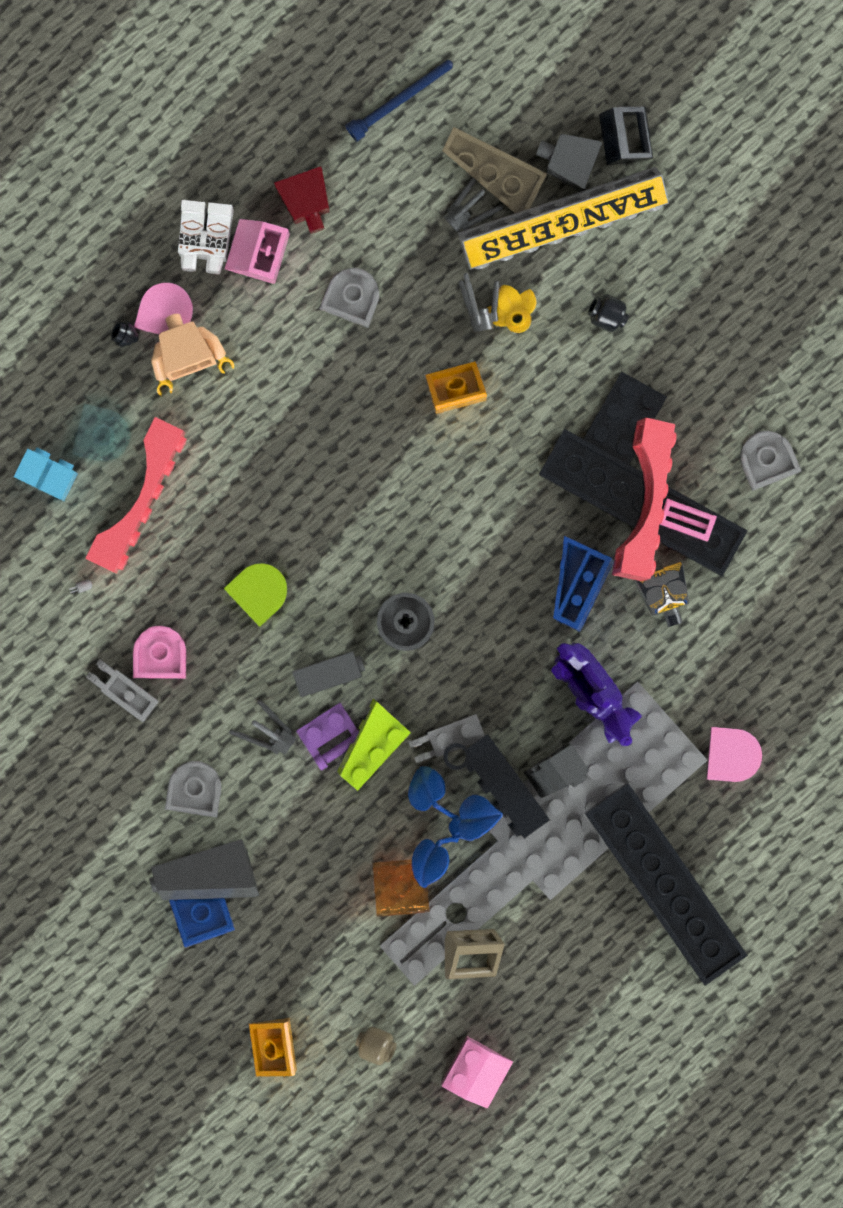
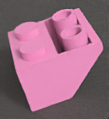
[225,219,290,284]

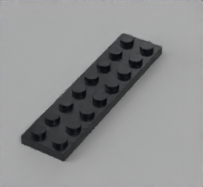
[539,429,748,577]
[584,783,748,986]

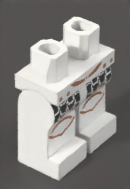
[178,200,234,274]

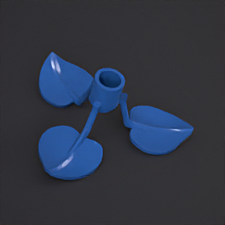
[408,766,503,888]

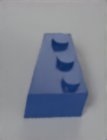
[553,536,614,632]

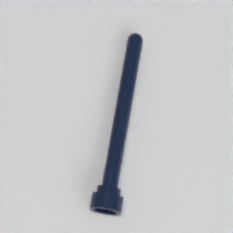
[345,60,453,142]

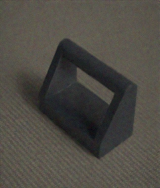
[599,107,653,165]

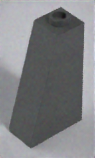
[149,839,260,900]

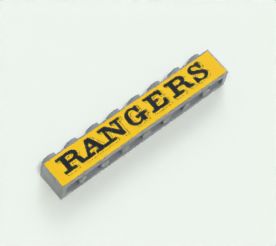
[458,167,669,269]

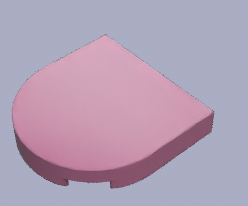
[134,283,193,335]
[133,626,186,679]
[706,727,762,782]

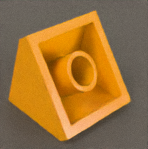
[425,361,487,414]
[249,1018,297,1076]

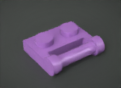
[296,703,359,771]

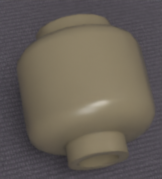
[355,1026,397,1066]

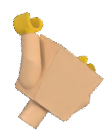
[151,314,234,396]

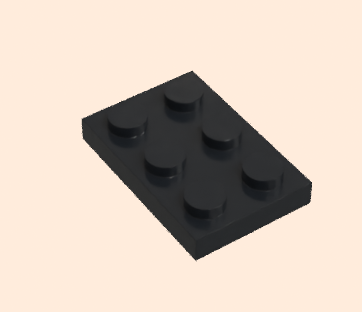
[584,371,667,464]

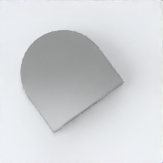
[319,268,379,328]
[740,431,801,491]
[165,761,222,818]

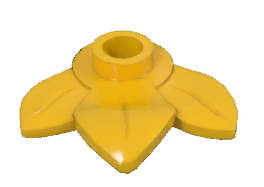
[487,285,536,333]

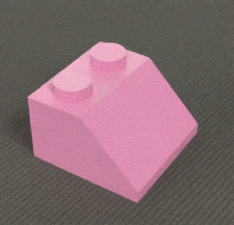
[441,1036,513,1108]

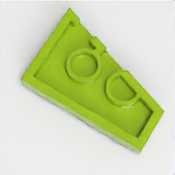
[337,698,411,791]

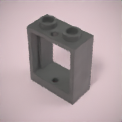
[292,652,365,697]

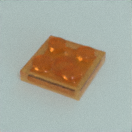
[373,859,430,917]

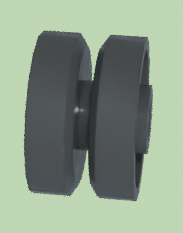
[377,593,435,651]

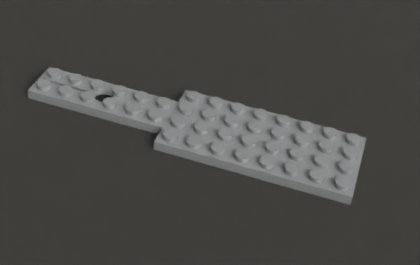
[380,682,707,986]

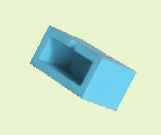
[14,447,78,501]

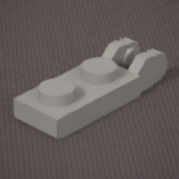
[86,659,159,722]
[409,714,485,763]

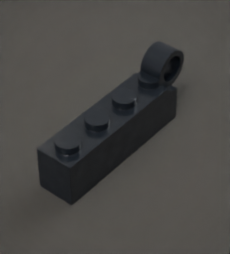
[443,734,550,839]

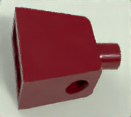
[274,166,330,234]

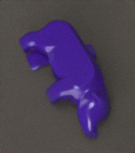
[551,643,642,746]

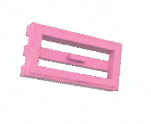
[660,499,717,542]

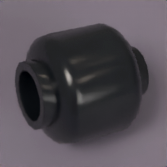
[588,294,629,333]

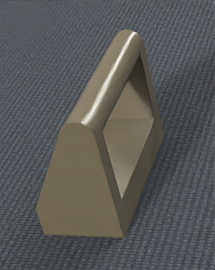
[445,929,505,979]

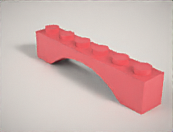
[85,417,187,574]
[612,418,676,581]

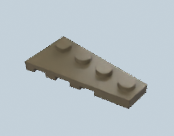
[442,127,547,213]

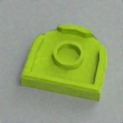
[224,564,287,627]

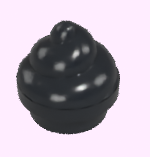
[111,321,139,347]

